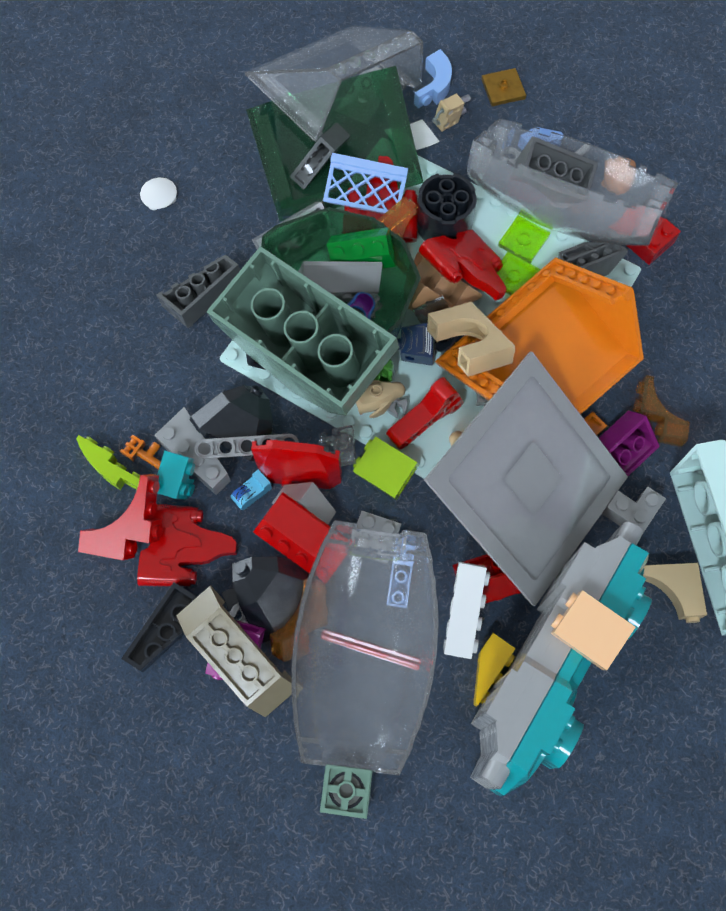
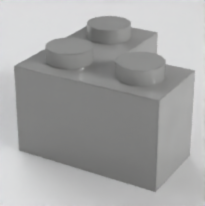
[272,482,336,524]
[602,487,666,531]

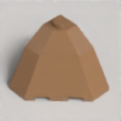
[405,252,482,316]

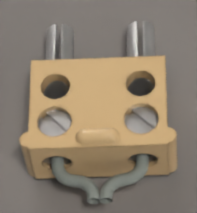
[432,93,471,132]

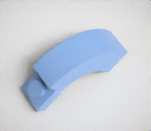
[414,49,452,108]

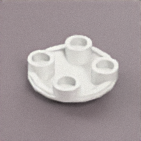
[140,177,177,210]

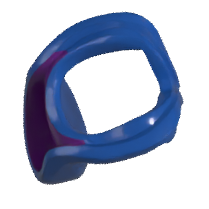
[347,292,375,319]

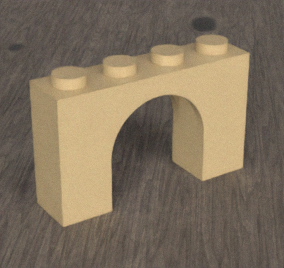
[427,302,515,377]

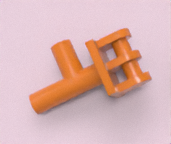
[120,435,161,470]

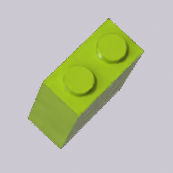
[353,436,419,500]

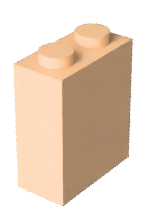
[551,590,635,670]

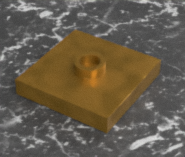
[481,68,526,106]

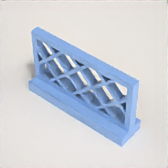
[323,153,408,217]

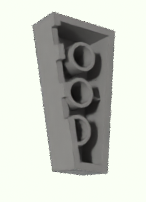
[154,407,231,495]

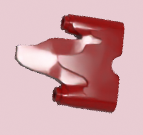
[342,156,418,243]
[419,230,506,301]
[137,504,237,586]

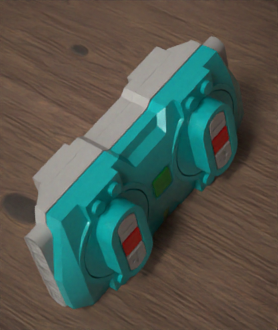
[470,522,652,796]

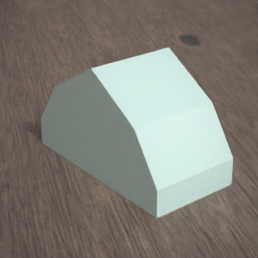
[670,440,726,636]

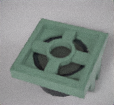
[320,762,373,819]

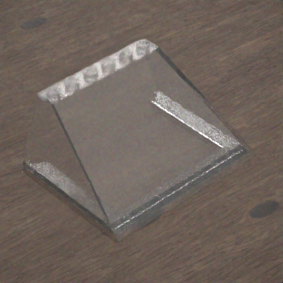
[245,25,423,142]

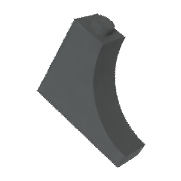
[290,123,351,190]

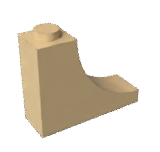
[643,563,707,623]

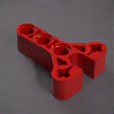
[386,377,464,450]

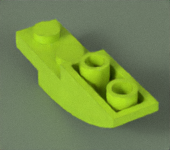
[76,435,140,490]

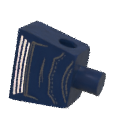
[397,323,433,365]

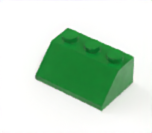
[327,227,397,269]

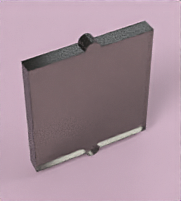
[413,296,450,324]

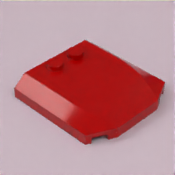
[251,440,342,489]

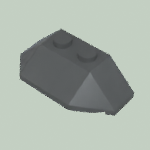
[558,240,628,276]

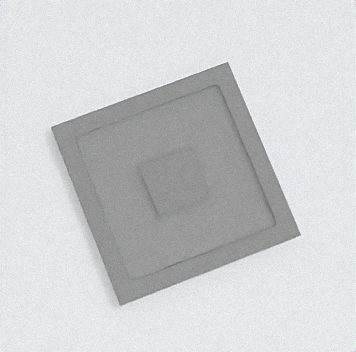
[424,352,628,606]

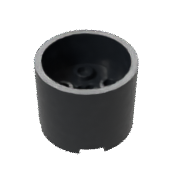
[417,173,477,241]

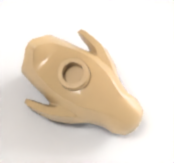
[356,380,406,418]

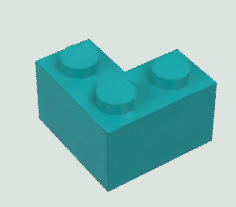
[157,450,195,500]

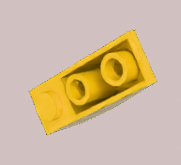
[473,633,516,707]

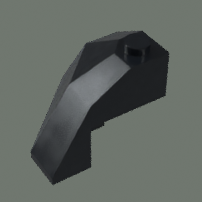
[189,385,273,461]
[232,556,316,643]

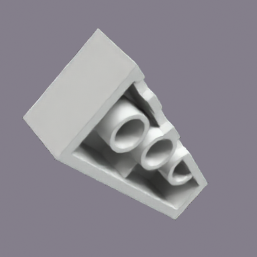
[443,562,490,659]

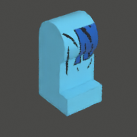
[231,469,272,510]

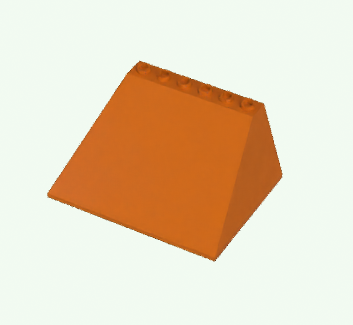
[435,257,644,414]

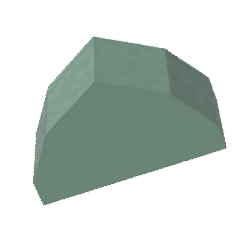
[206,246,399,416]

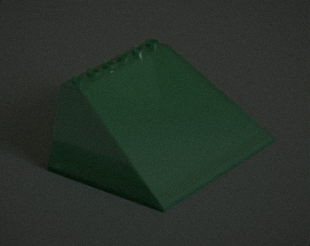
[246,66,423,221]

